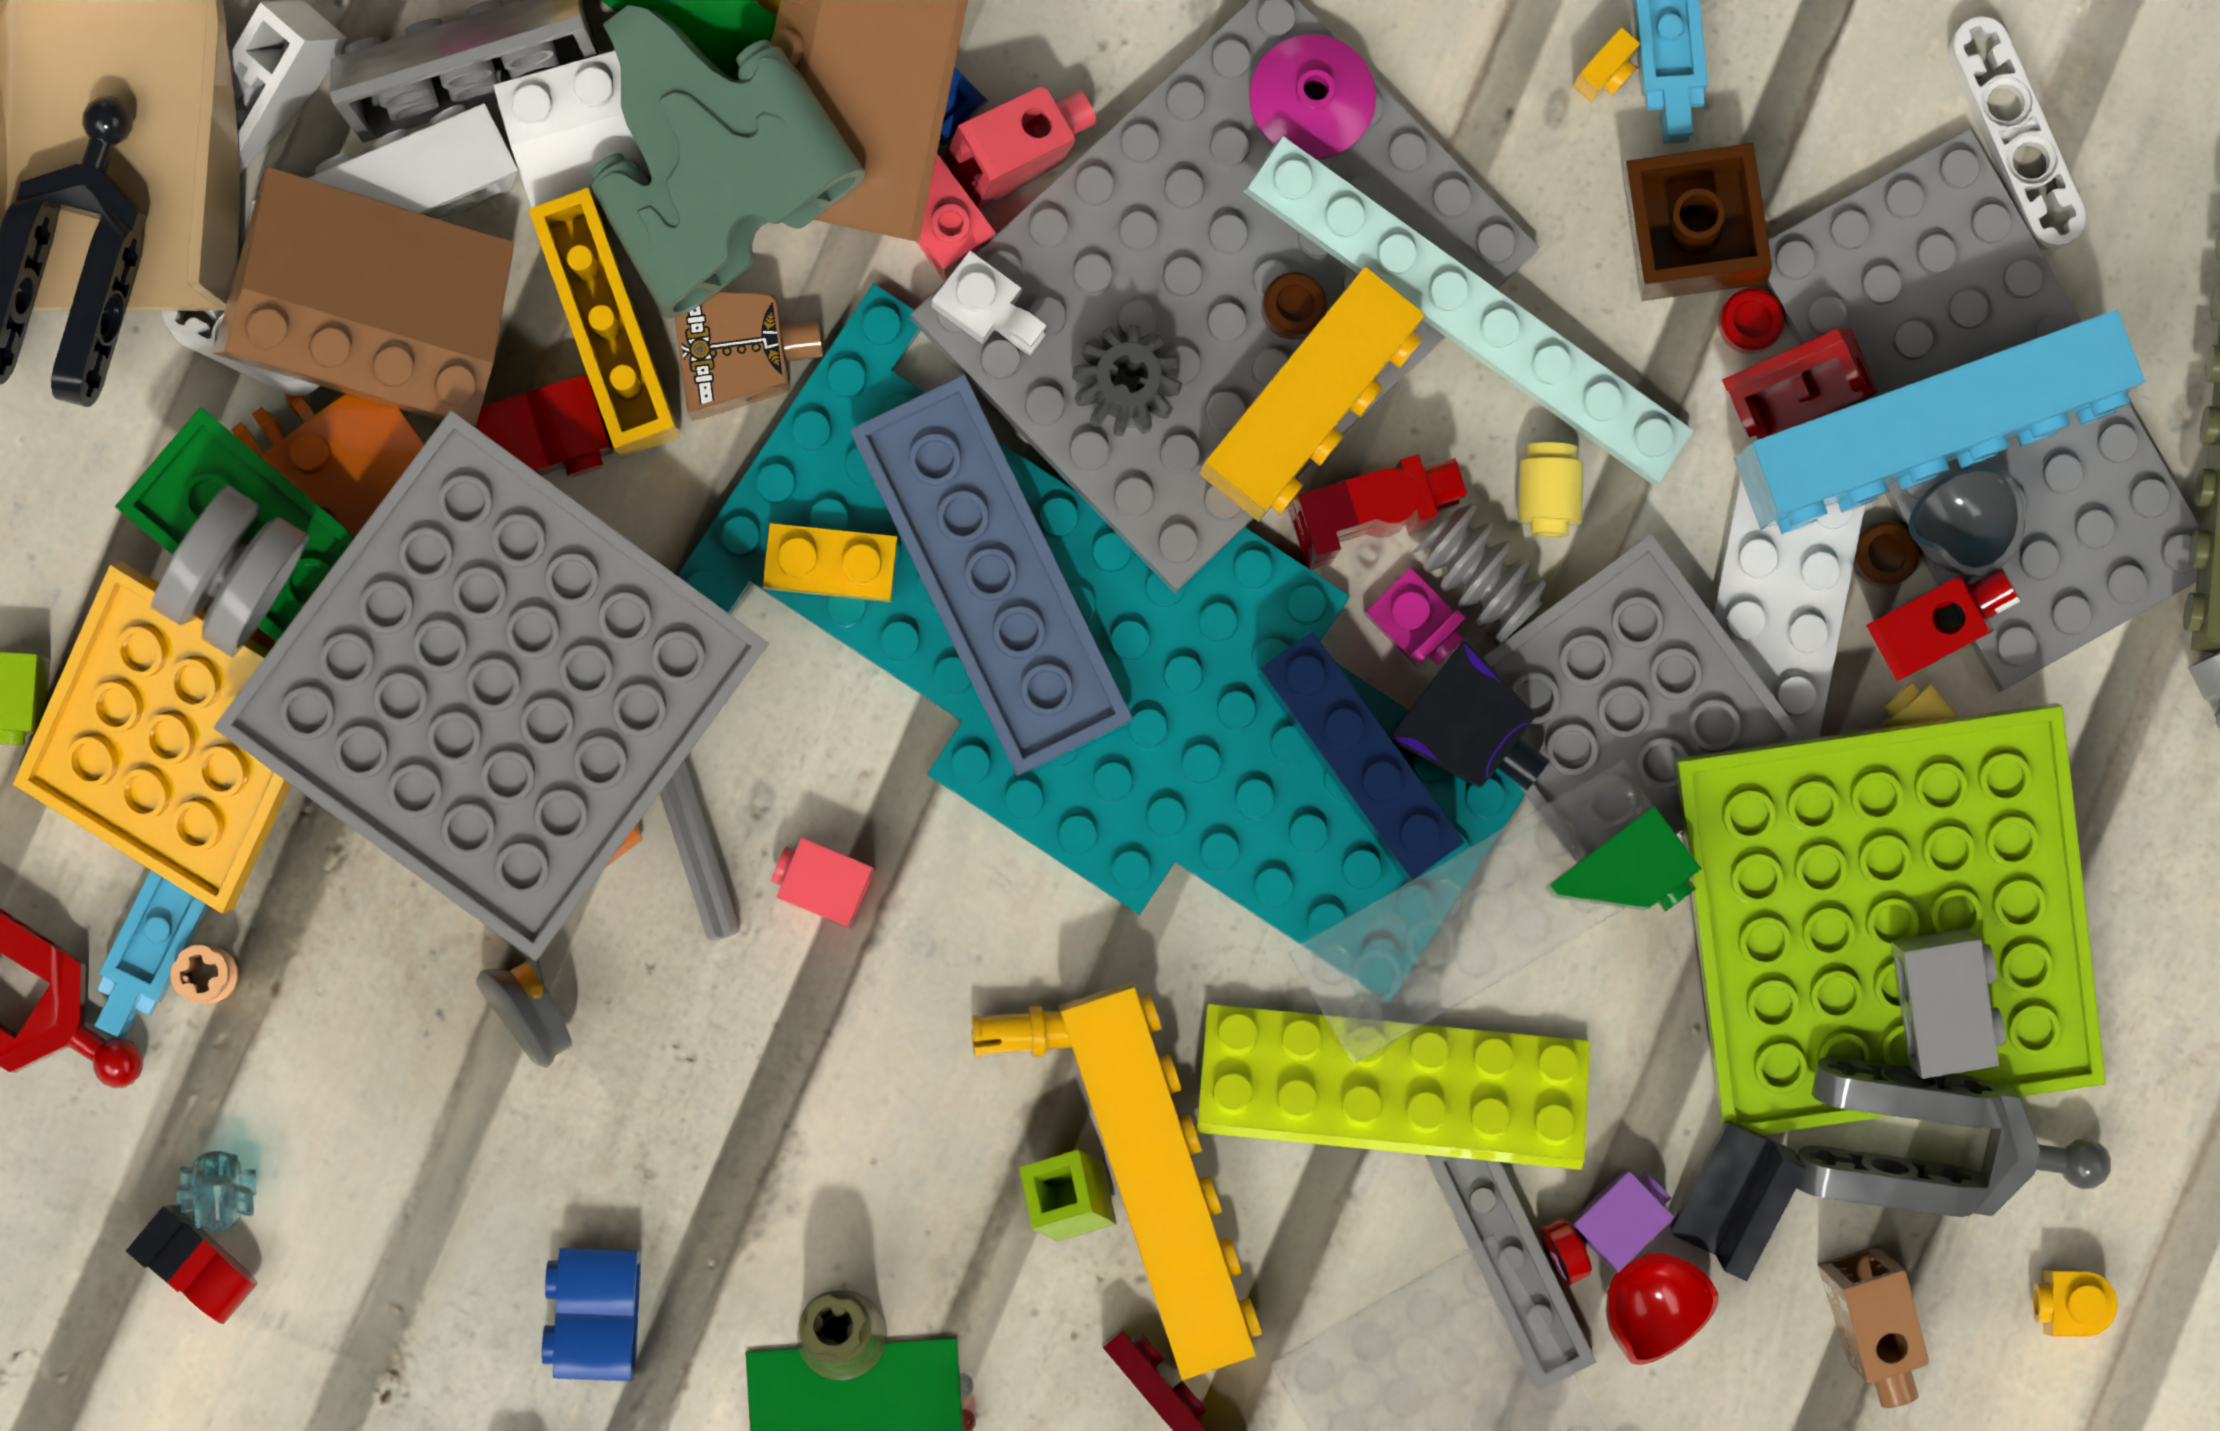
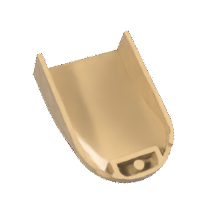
[0,0,240,311]

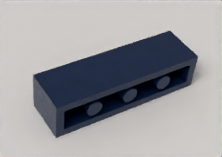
[1257,632,1465,883]

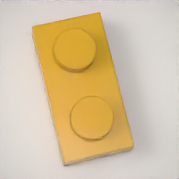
[763,523,898,602]

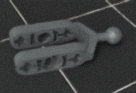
[1797,1057,2111,1217]

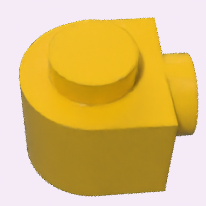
[2033,1269,2118,1337]

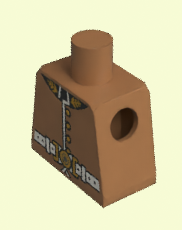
[675,292,823,421]
[1817,1246,1929,1408]

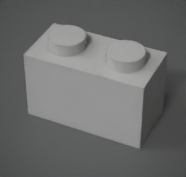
[1891,928,2005,1079]

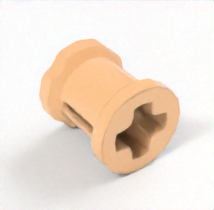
[170,945,239,1004]

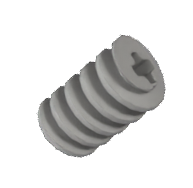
[1411,503,1548,646]

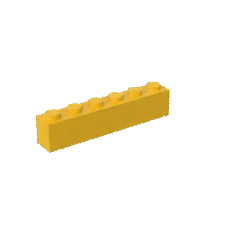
[1058,981,1262,1381]

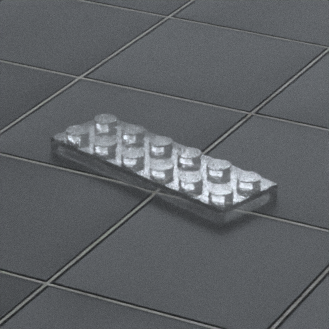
[1288,759,1653,1065]

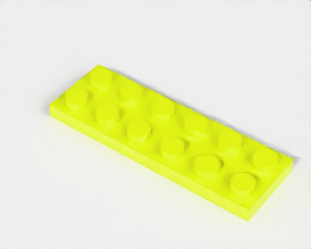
[1196,1004,1590,1170]

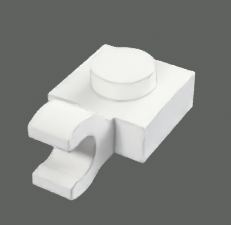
[931,251,1046,356]

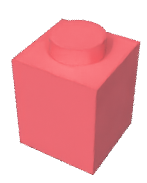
[771,838,875,929]

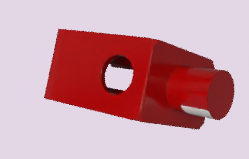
[1866,568,2021,682]

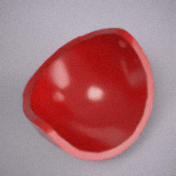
[1606,1253,1719,1365]

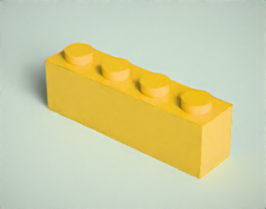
[528,187,681,458]
[1199,266,1426,522]

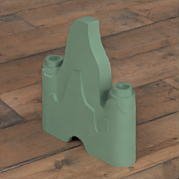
[589,5,866,319]

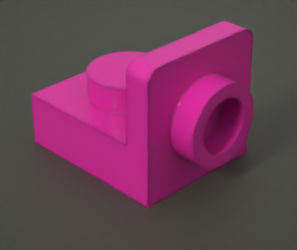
[1364,567,1467,668]

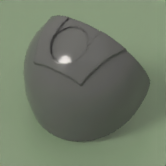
[1908,466,2025,577]

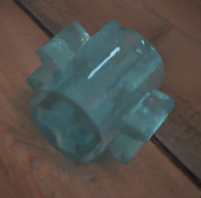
[177,1151,256,1231]

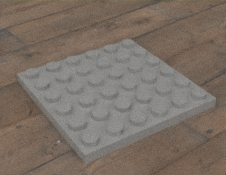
[213,410,770,961]

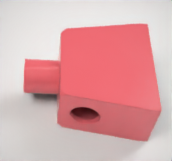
[944,86,1096,211]

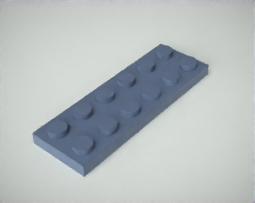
[849,374,1133,777]

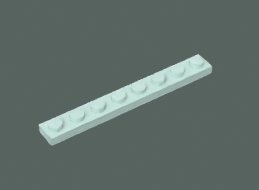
[1242,136,1694,484]

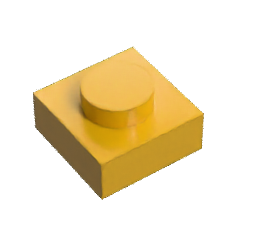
[1573,27,1640,103]

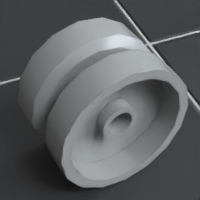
[150,485,310,657]

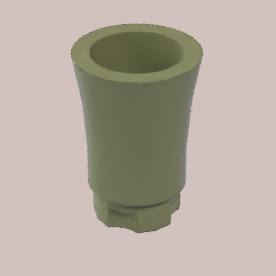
[797,1290,887,1380]

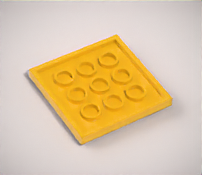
[12,561,291,914]

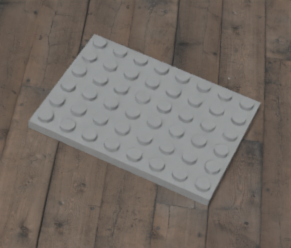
[910,0,1539,594]

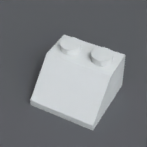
[493,50,652,208]

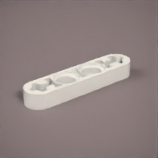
[1948,16,2086,250]

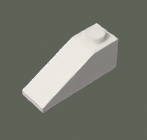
[230,0,347,175]

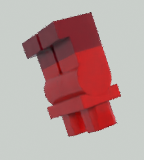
[1288,454,1467,570]

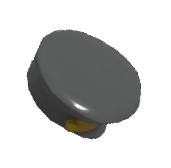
[476,956,573,1068]

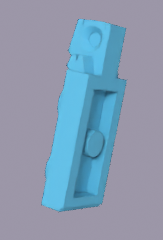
[1633,0,1708,144]
[95,870,209,1038]

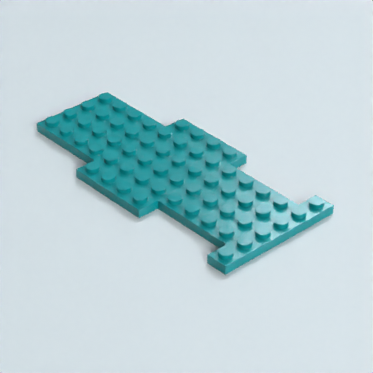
[677,283,1525,1003]

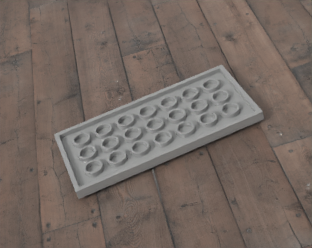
[1765,128,2201,692]

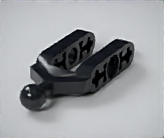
[0,96,147,407]

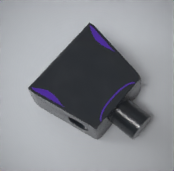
[1389,640,1550,791]

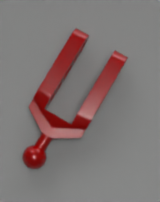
[0,908,143,1088]

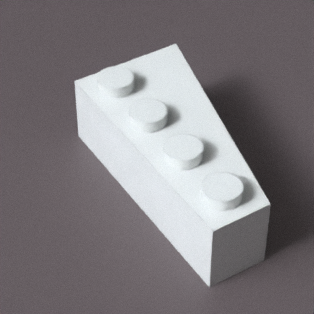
[245,103,518,237]

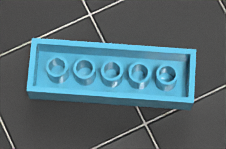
[1734,309,2145,535]

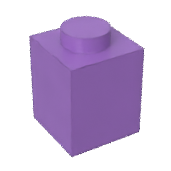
[1569,1170,1674,1272]

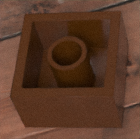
[1623,143,1772,301]

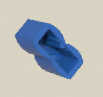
[542,1248,641,1381]

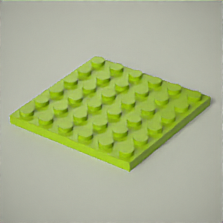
[1674,703,2106,1135]

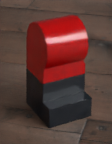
[125,1205,258,1324]

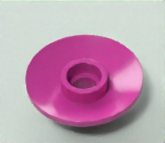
[1249,34,1376,160]

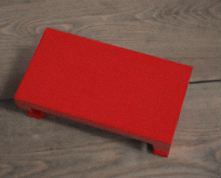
[1722,328,1879,440]

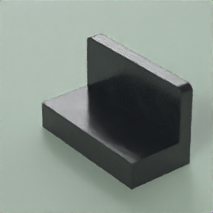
[1670,1121,1806,1281]

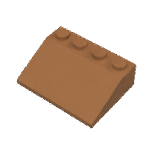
[770,0,968,242]
[213,166,514,426]

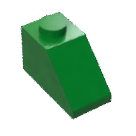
[1545,806,1702,912]

